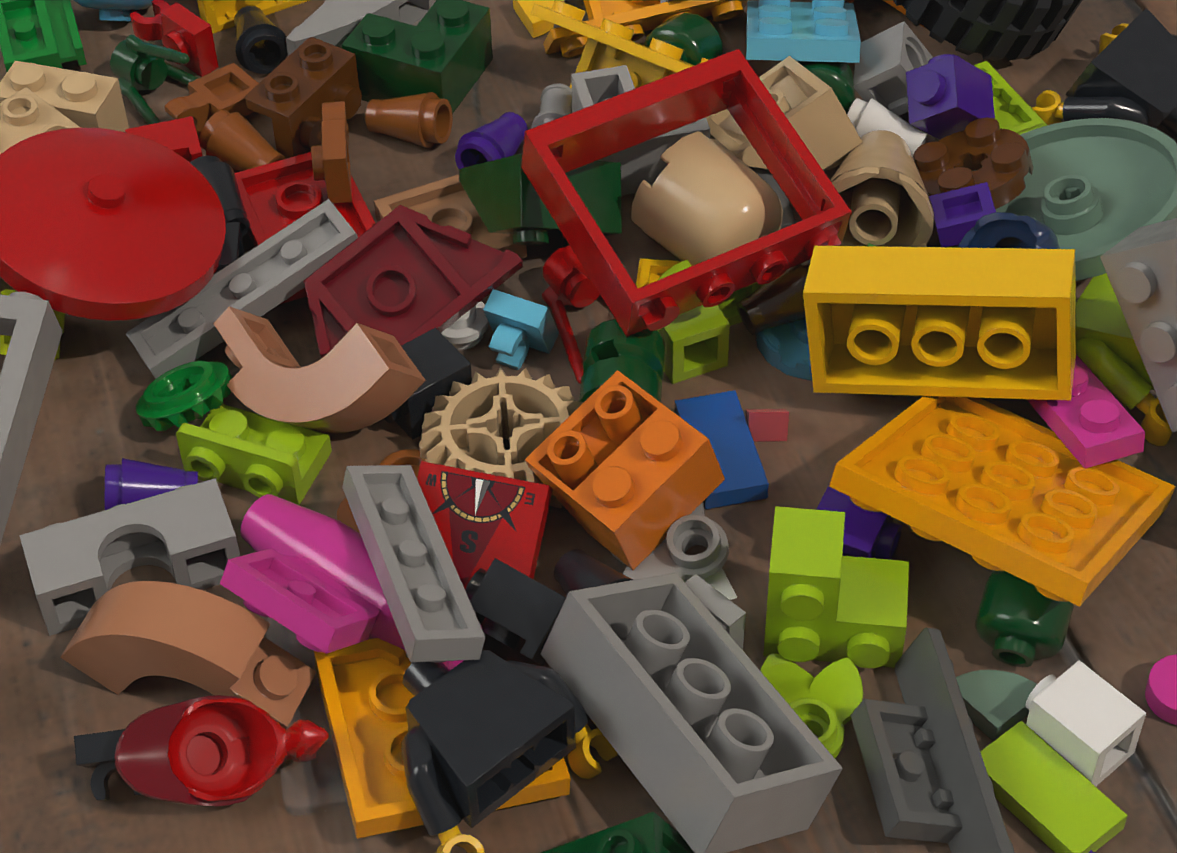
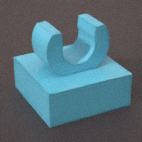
[483,289,559,370]

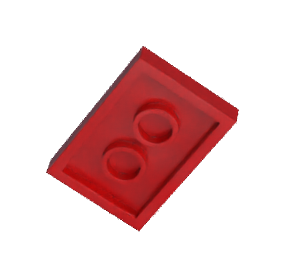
[234,152,375,304]

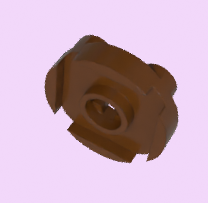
[913,117,1033,209]

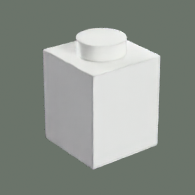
[1026,660,1146,787]

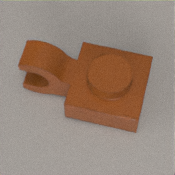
[164,62,259,137]

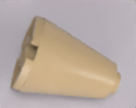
[830,130,934,247]

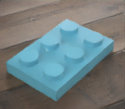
[746,0,861,63]

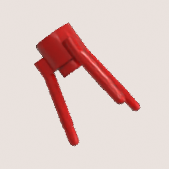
[542,245,600,384]

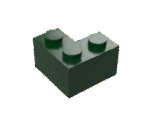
[342,0,493,114]

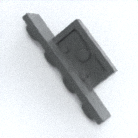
[851,627,1014,853]

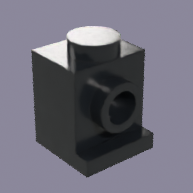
[465,558,566,666]

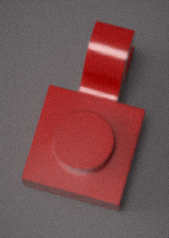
[130,0,219,77]

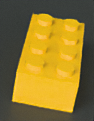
[803,246,1076,401]

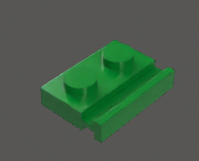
[0,0,87,72]

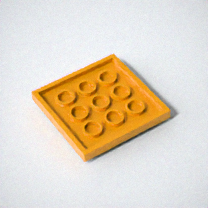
[829,396,1176,607]

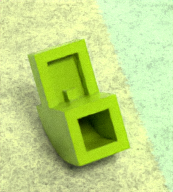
[657,259,762,384]

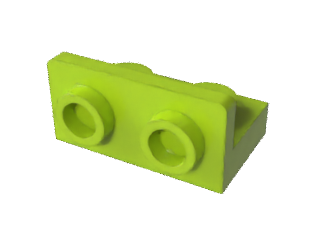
[176,404,332,505]

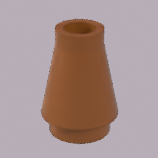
[365,92,453,148]
[199,110,285,172]

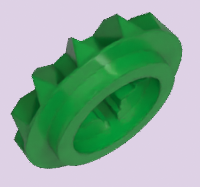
[136,361,232,431]

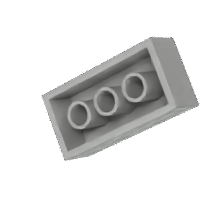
[541,572,843,853]

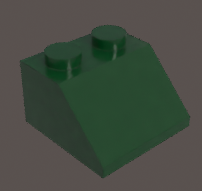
[459,154,622,247]

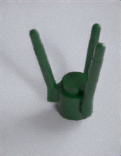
[110,34,198,125]

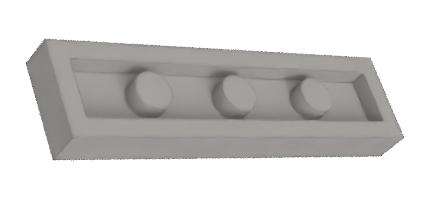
[126,199,358,378]
[342,465,485,663]

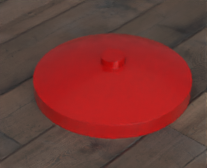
[0,127,226,321]

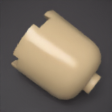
[631,131,783,266]

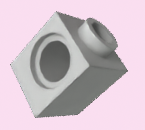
[853,21,933,116]

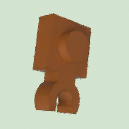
[311,101,352,203]

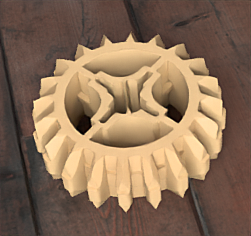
[419,366,583,509]

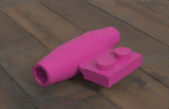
[220,494,482,670]

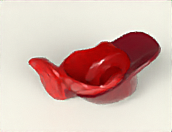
[114,695,329,806]

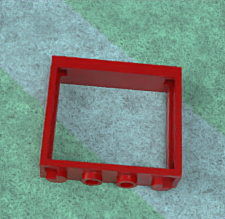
[521,49,852,337]

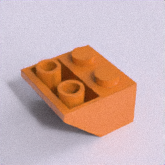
[524,370,725,570]

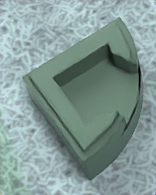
[956,670,1037,741]

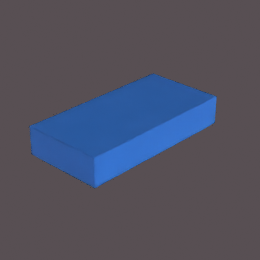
[674,390,769,509]

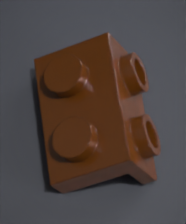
[245,37,362,159]

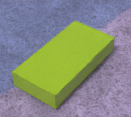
[980,721,1128,853]

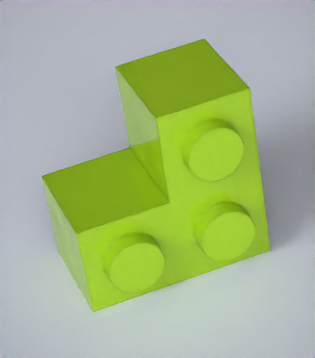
[763,506,909,669]

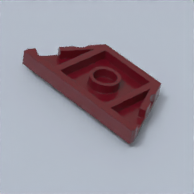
[304,205,523,358]

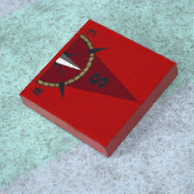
[417,461,553,589]

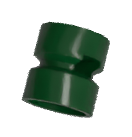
[579,319,665,403]

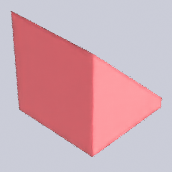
[746,409,789,442]

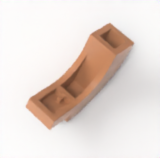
[213,306,426,433]
[60,581,317,729]

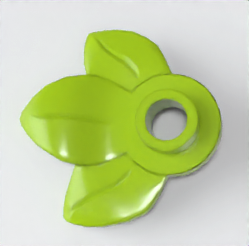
[760,652,863,758]

